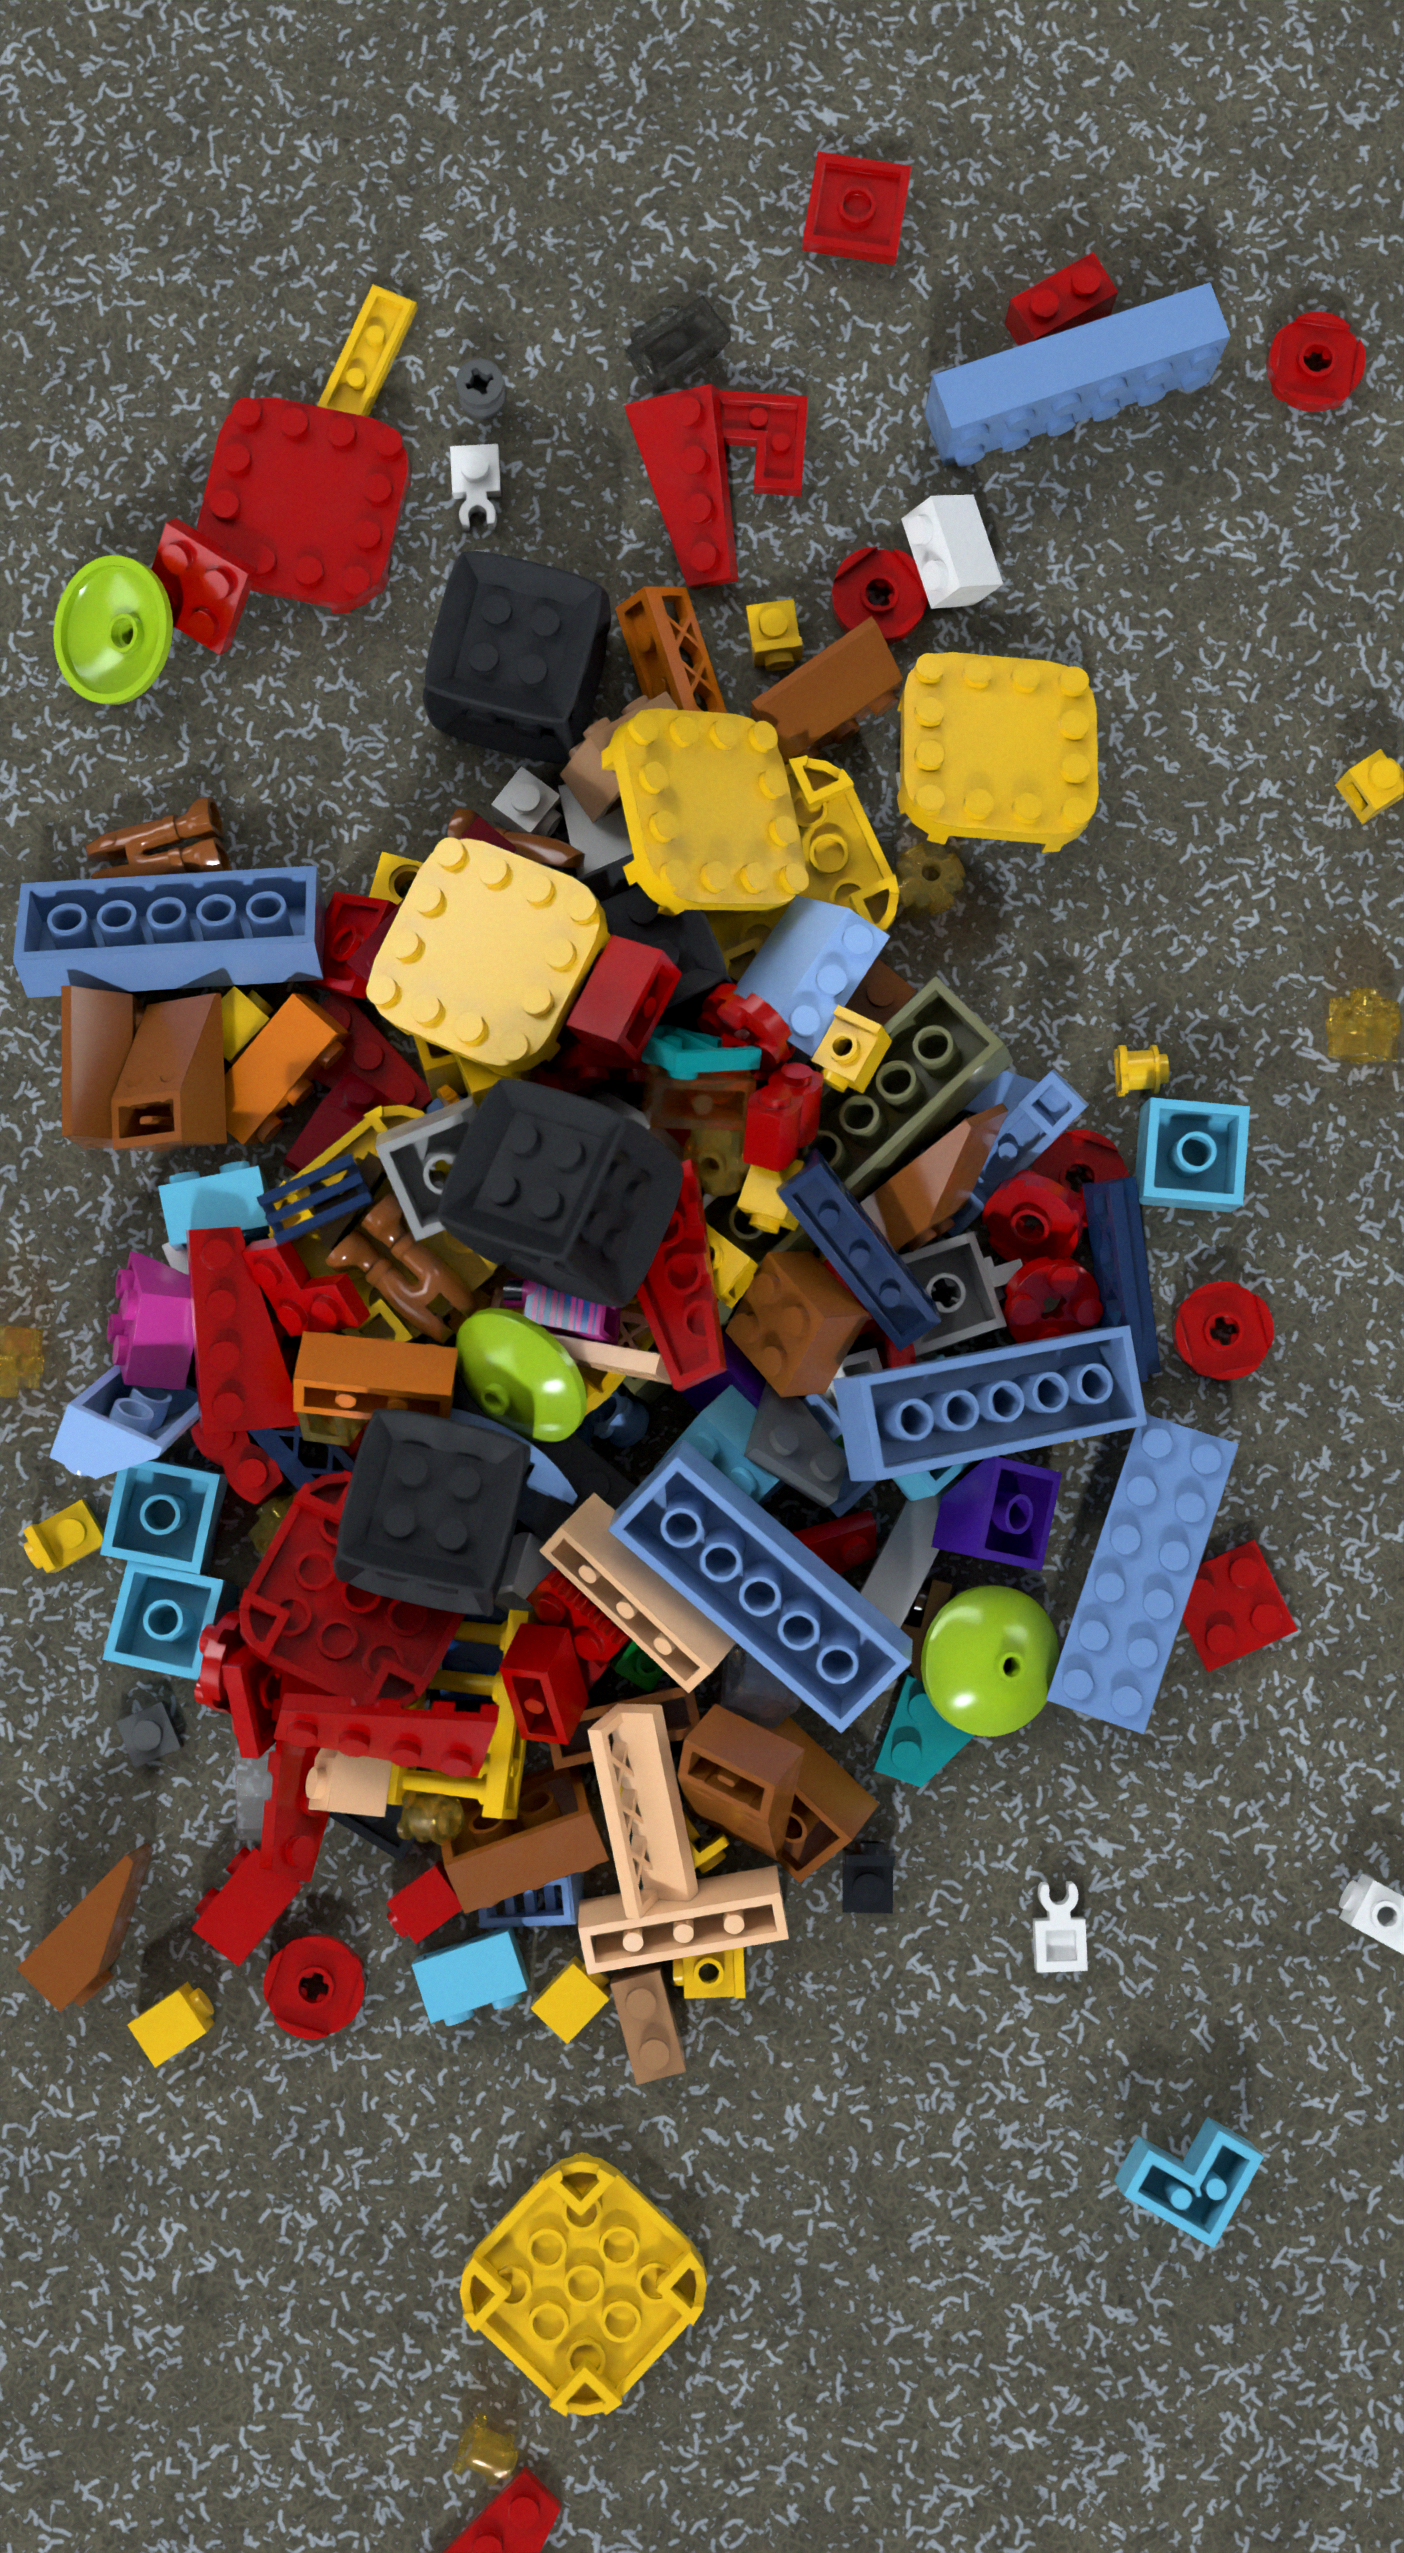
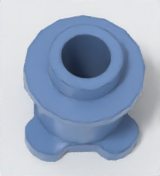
[584,1386,649,1448]

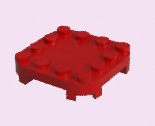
[197,397,412,614]
[239,1470,465,1709]

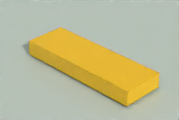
[317,284,418,417]

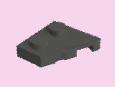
[744,1381,847,1508]

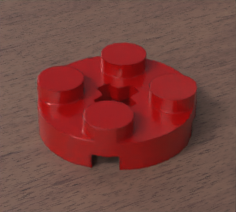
[1266,312,1366,412]
[831,546,927,644]
[696,983,795,1076]
[1029,1129,1129,1228]
[982,1170,1085,1266]
[1001,1256,1103,1343]
[1172,1281,1274,1381]
[194,1610,246,1714]
[263,1933,367,2039]

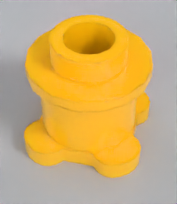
[1114,1045,1169,1097]

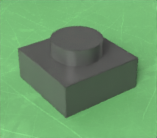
[116,1701,184,1768]

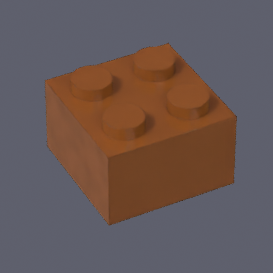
[725,1251,869,1397]

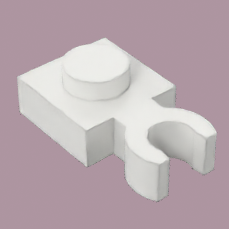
[450,444,501,531]
[1033,1881,1088,1973]

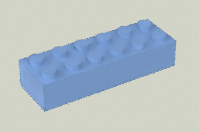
[925,282,1230,467]
[13,865,325,998]
[833,1325,1147,1481]
[1046,1414,1239,1734]
[608,1439,913,1733]

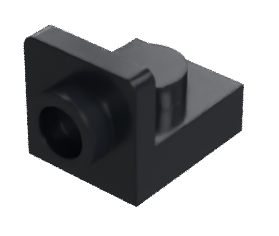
[842,1840,895,1914]

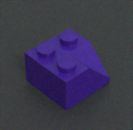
[931,1456,1062,1571]

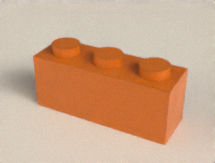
[224,993,350,1145]
[294,1331,458,1420]

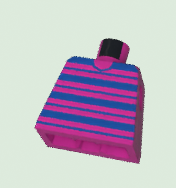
[503,1278,622,1346]

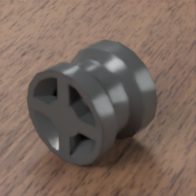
[455,358,506,419]

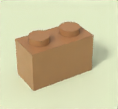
[610,1962,686,2085]

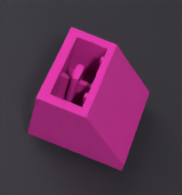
[107,1252,194,1390]

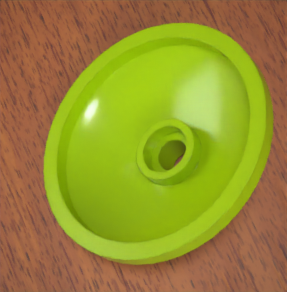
[53,555,173,705]
[455,1308,587,1443]
[921,1585,1060,1737]

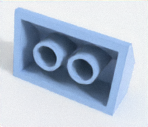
[733,895,890,1064]
[49,1365,199,1479]

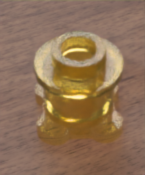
[397,1790,465,1845]
[452,2412,519,2486]

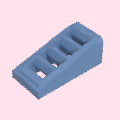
[478,1872,584,1928]

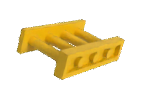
[387,1609,542,1819]

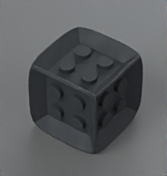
[423,551,611,764]
[570,854,733,1028]
[438,1079,683,1307]
[333,1409,531,1616]

